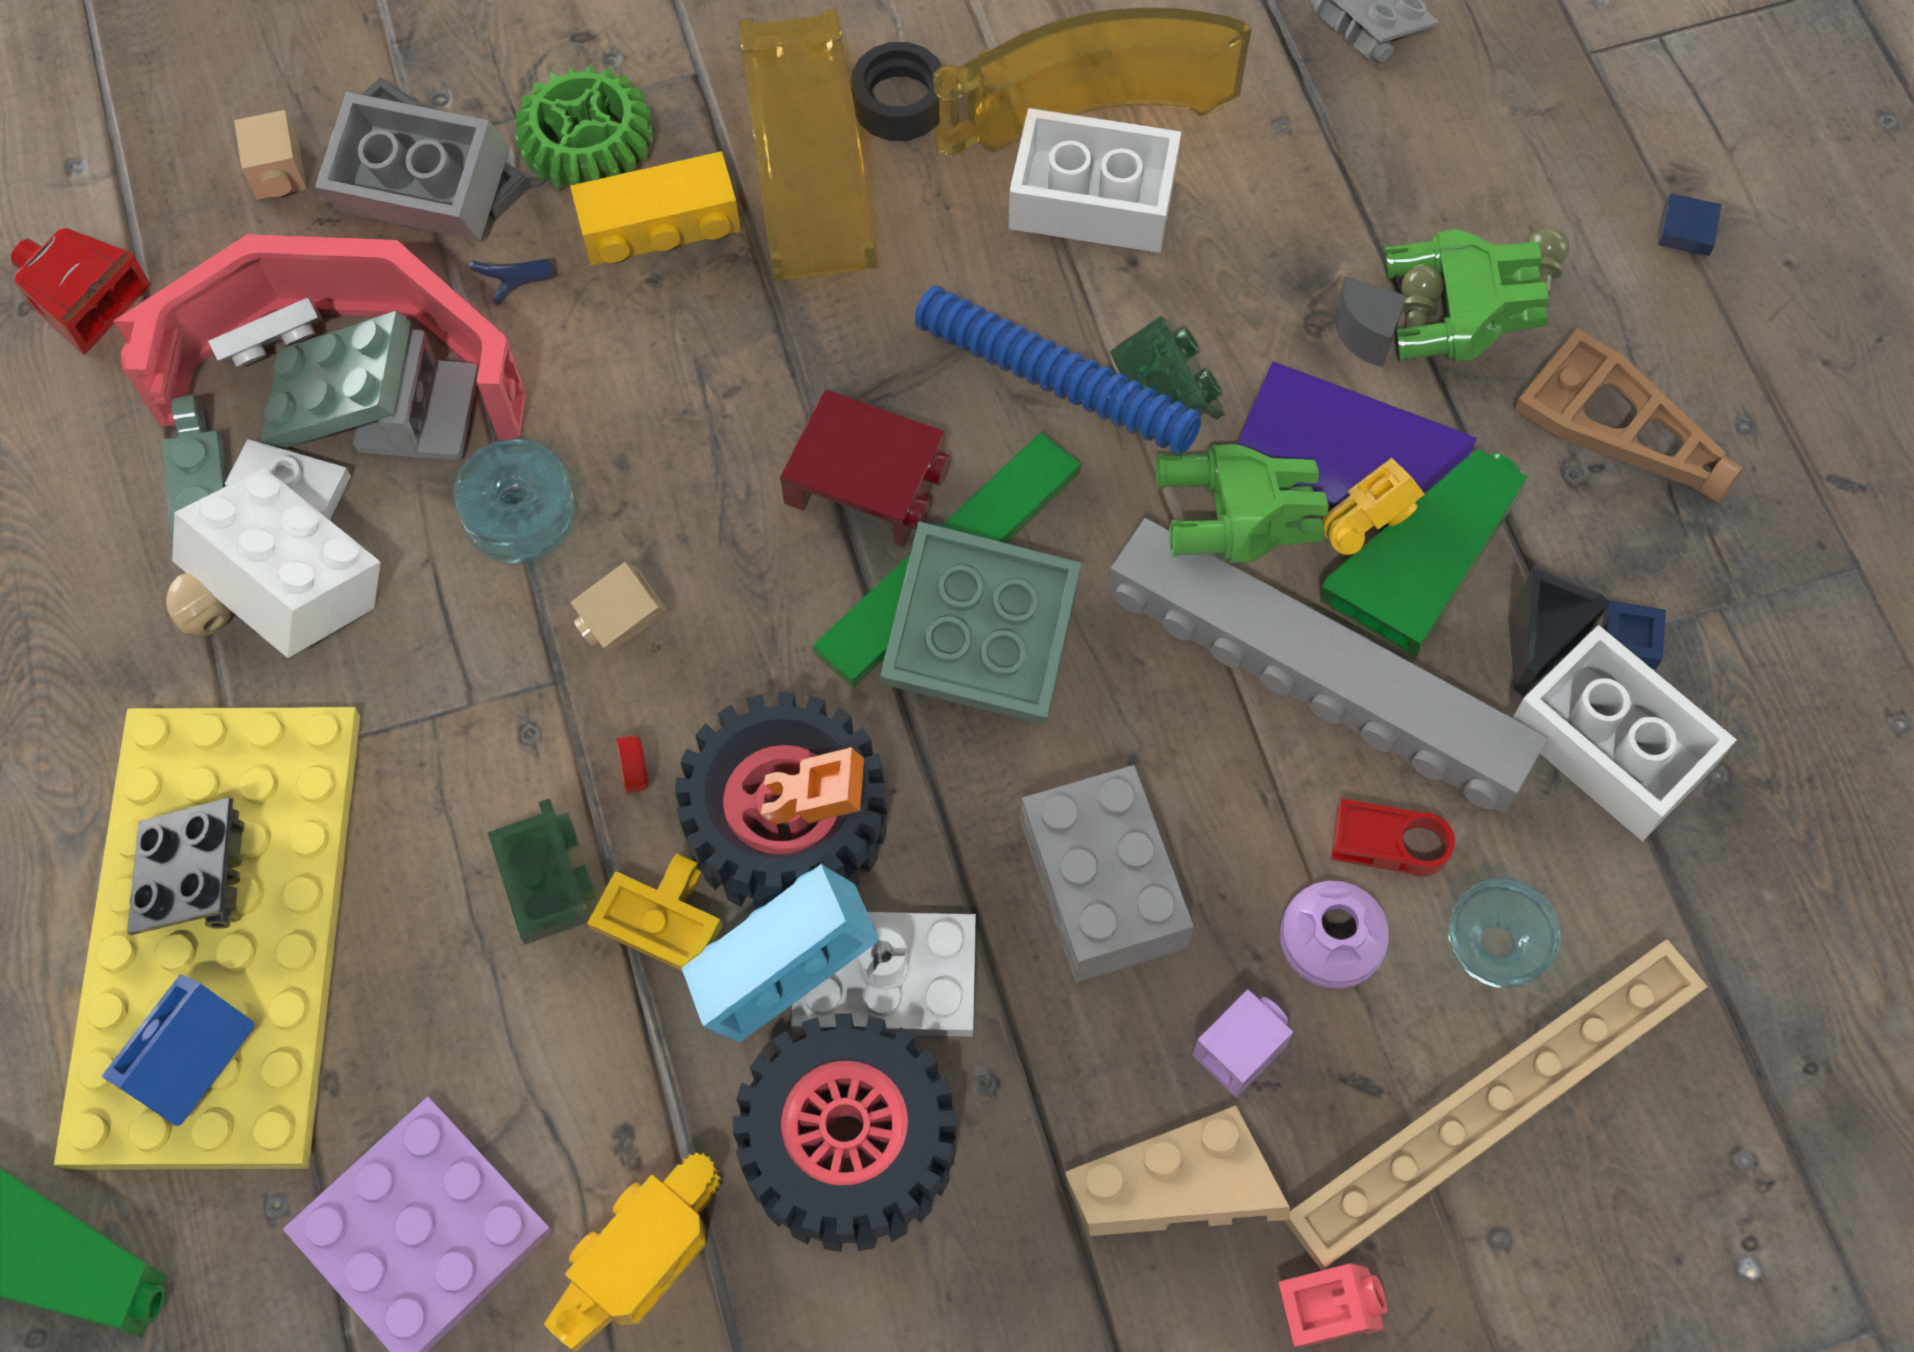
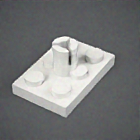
[791,912,976,1037]

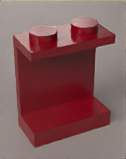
[780,389,951,547]

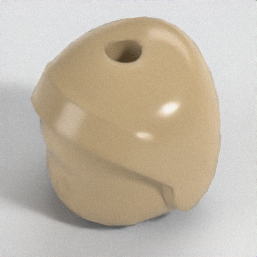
[166,573,231,637]

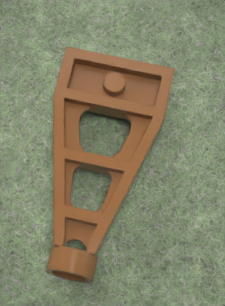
[1514,328,1744,504]

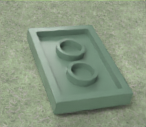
[260,311,411,449]

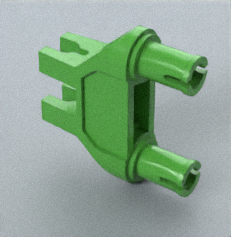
[1385,229,1549,362]
[1156,444,1329,563]

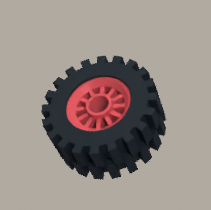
[733,1013,956,1252]

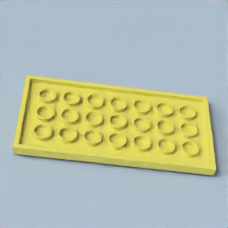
[54,707,361,1170]

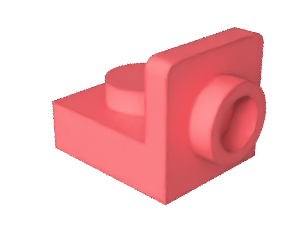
[1279,1263,1387,1347]

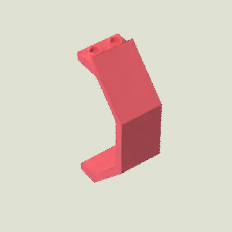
[113,234,526,440]

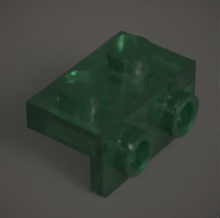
[1109,316,1225,420]
[487,798,597,945]

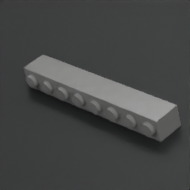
[1107,518,1548,814]

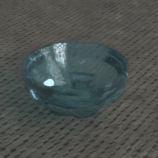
[1449,878,1562,988]

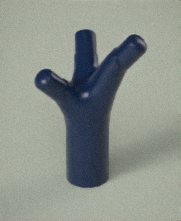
[469,258,553,304]

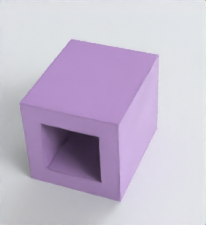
[1192,989,1293,1098]

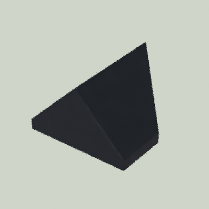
[1508,567,1610,696]

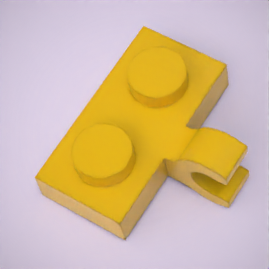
[587,853,723,972]

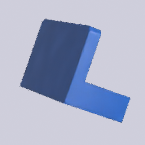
[101,974,255,1126]

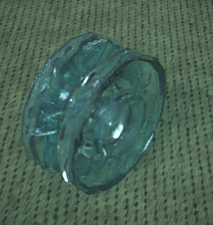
[453,439,576,563]

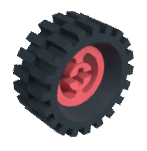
[675,692,887,910]

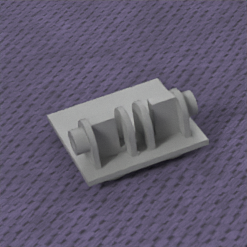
[1310,0,1439,63]

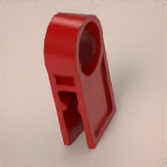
[1330,798,1455,876]

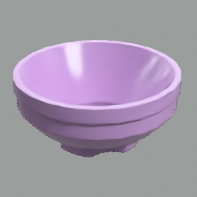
[1279,881,1389,989]

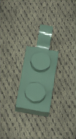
[162,395,227,537]

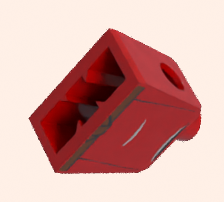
[11,228,151,355]

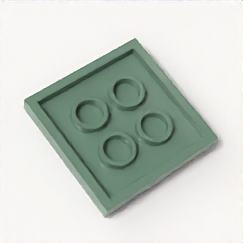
[878,522,1082,725]

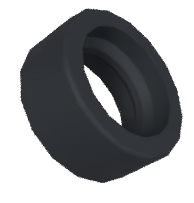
[851,42,946,141]

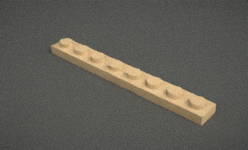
[1284,939,1708,1271]

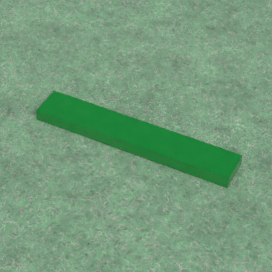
[812,432,1081,688]

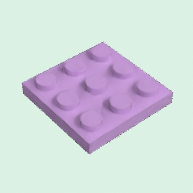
[283,1096,553,1352]

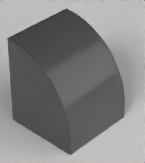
[1335,277,1407,367]

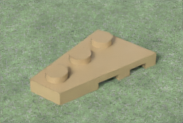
[1065,1106,1290,1236]

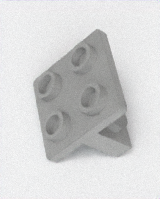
[353,330,479,460]

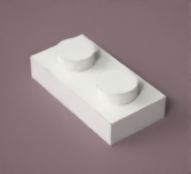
[208,298,323,368]

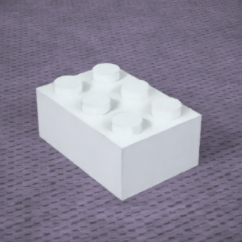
[1008,108,1182,253]
[172,467,381,658]
[1513,625,1737,842]

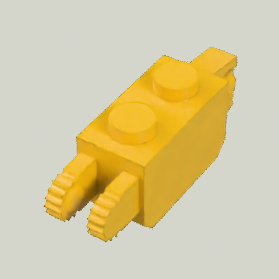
[544,1152,722,1352]

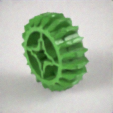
[515,63,653,191]

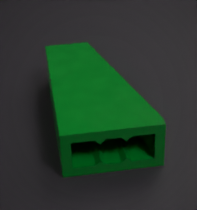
[1320,449,1528,658]
[0,1166,166,1338]

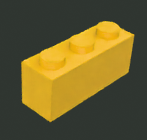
[570,151,741,266]

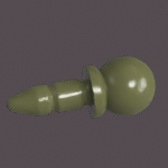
[1527,227,1569,308]
[1402,264,1444,362]

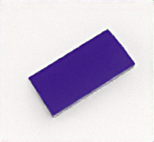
[1237,362,1477,528]

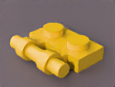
[1322,458,1425,555]

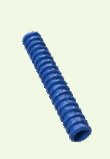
[915,286,1201,456]

